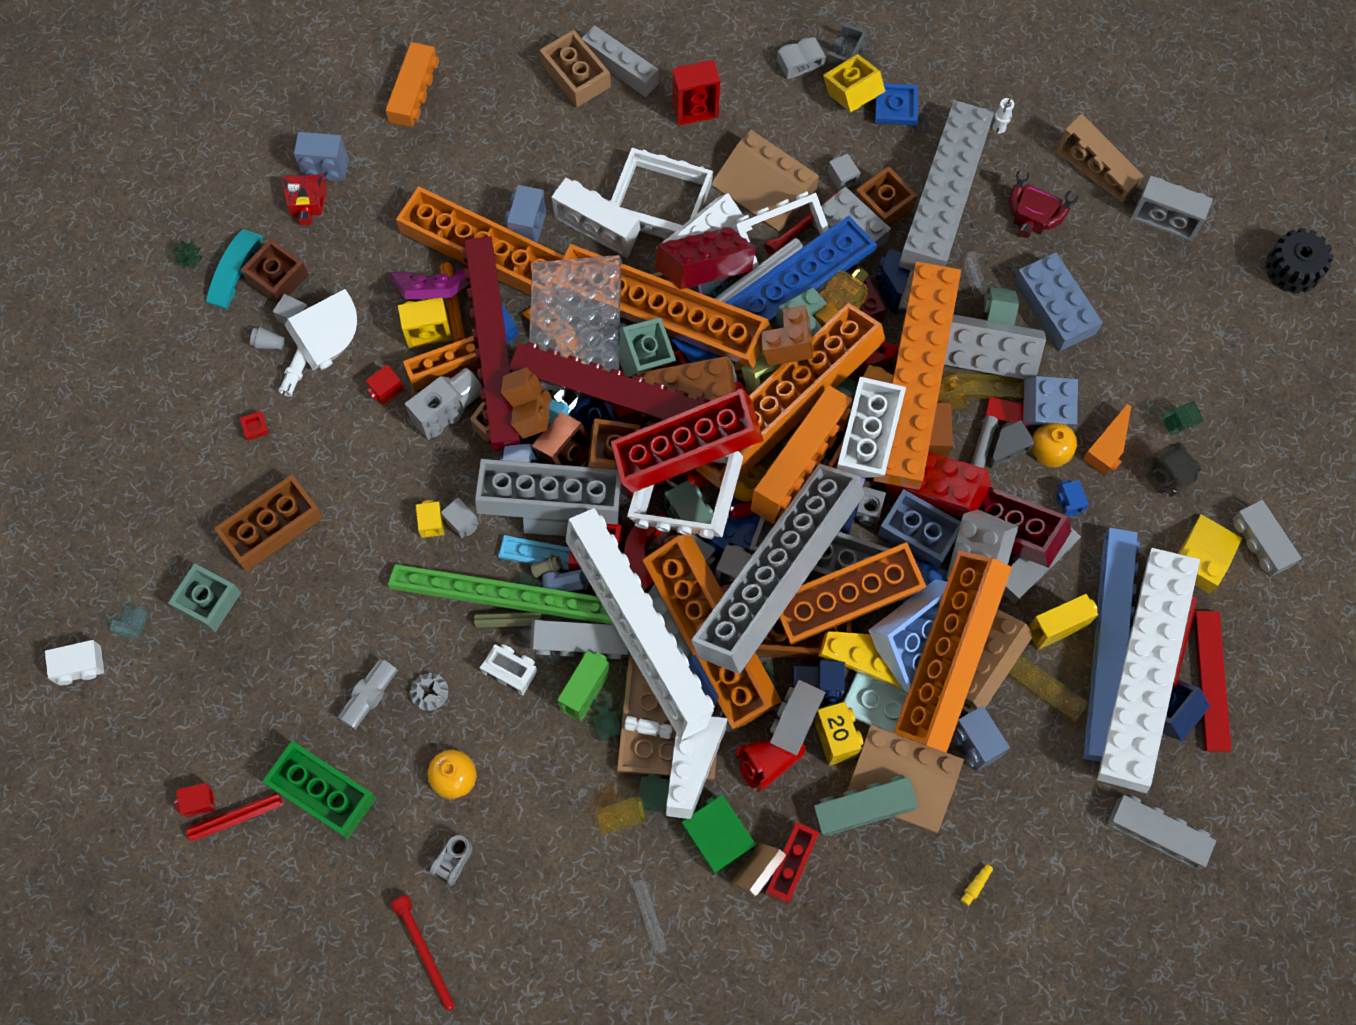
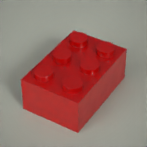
[672,60,721,126]

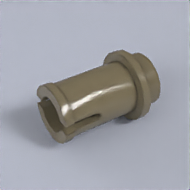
[531,555,563,578]

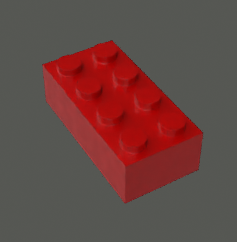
[884,451,991,518]

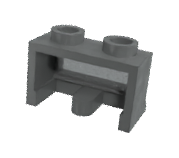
[826,23,868,68]

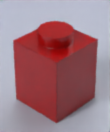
[366,365,404,405]
[175,783,216,818]

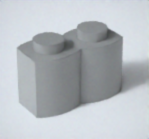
[777,37,826,79]

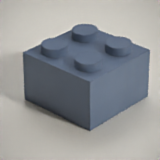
[294,132,349,181]
[505,185,547,243]
[1023,376,1078,426]
[952,706,1010,771]

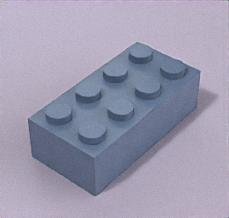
[1014,253,1103,352]

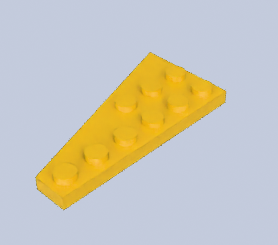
[818,632,905,691]

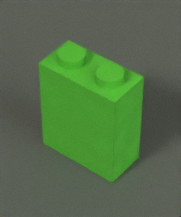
[558,650,610,722]

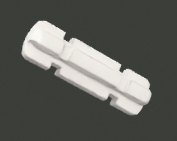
[624,716,672,739]

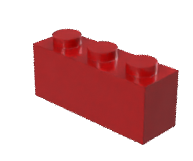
[765,822,819,905]

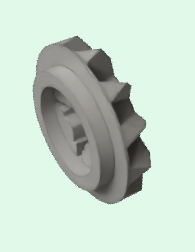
[410,672,449,711]

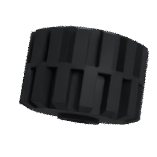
[1265,228,1333,294]

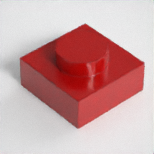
[240,411,270,441]

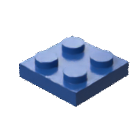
[875,83,918,125]

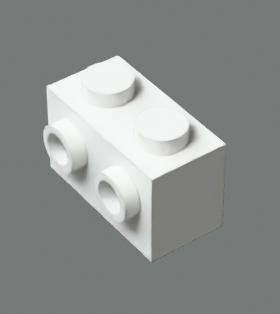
[45,640,104,685]

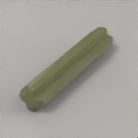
[474,612,543,628]

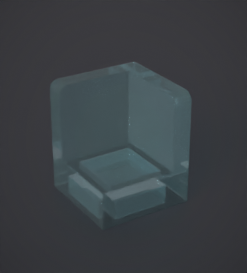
[109,607,148,640]

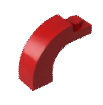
[624,513,667,593]

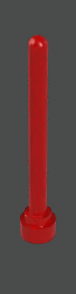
[764,190,840,256]
[390,894,454,1011]

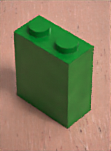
[681,795,756,876]

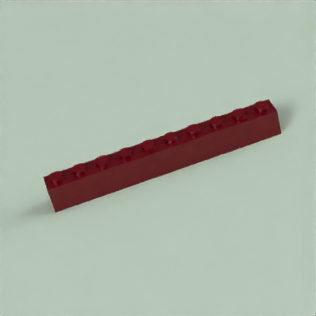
[462,236,521,452]
[509,341,710,421]

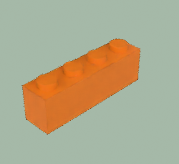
[385,42,439,127]
[403,336,482,391]

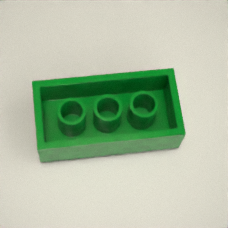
[262,741,377,839]

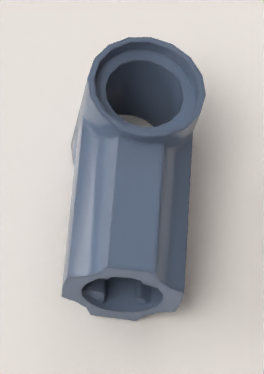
[542,569,589,593]

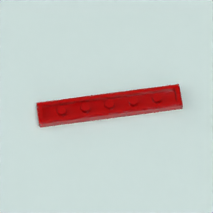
[1194,611,1231,753]

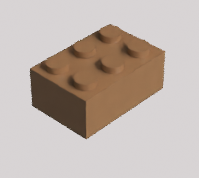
[540,30,611,108]

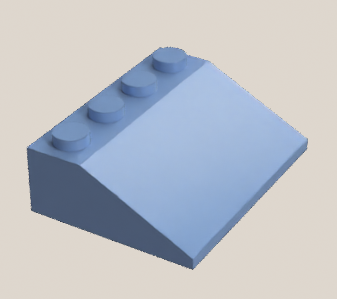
[869,579,947,694]

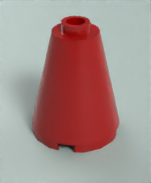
[735,739,806,792]

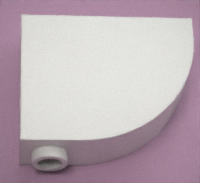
[284,289,357,371]

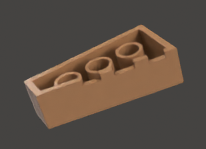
[1056,113,1143,203]
[964,609,1034,710]

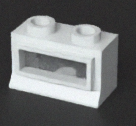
[480,644,537,696]

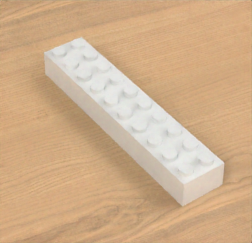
[565,508,714,740]
[1097,548,1200,793]

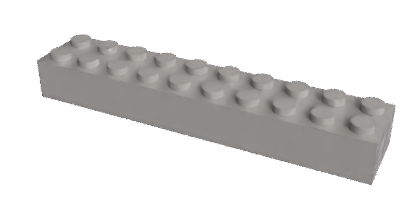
[898,100,994,271]
[691,464,865,674]

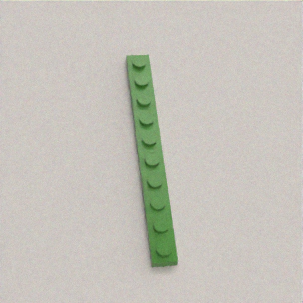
[388,564,614,625]

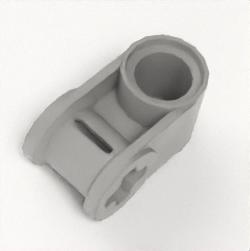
[430,835,472,886]

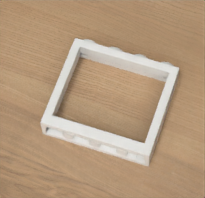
[611,148,713,239]
[731,191,829,272]
[627,451,743,539]

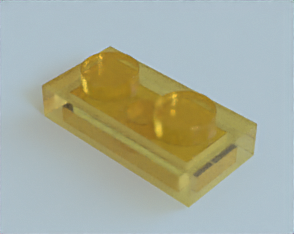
[596,797,646,834]

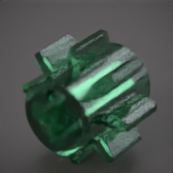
[173,241,202,268]

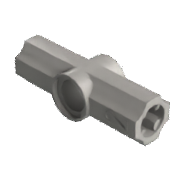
[337,658,398,730]

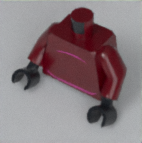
[1009,170,1078,238]

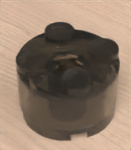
[1144,442,1201,497]

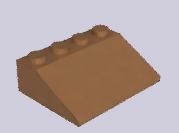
[711,130,819,232]
[847,725,964,833]

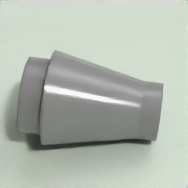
[250,327,285,350]

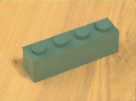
[814,775,920,836]

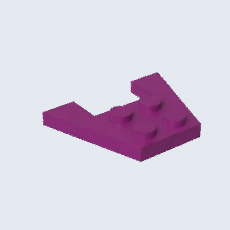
[391,270,470,299]

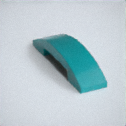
[206,229,263,310]

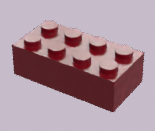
[655,227,756,289]
[978,487,1072,568]

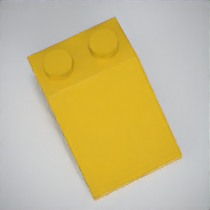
[1178,514,1242,594]

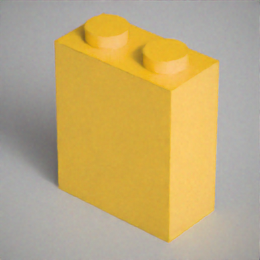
[1028,594,1098,650]

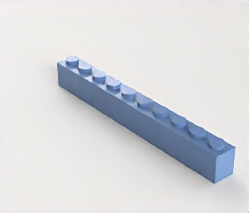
[1083,528,1140,762]

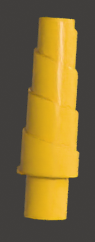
[960,864,993,906]

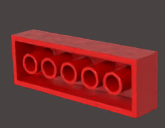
[611,388,764,493]

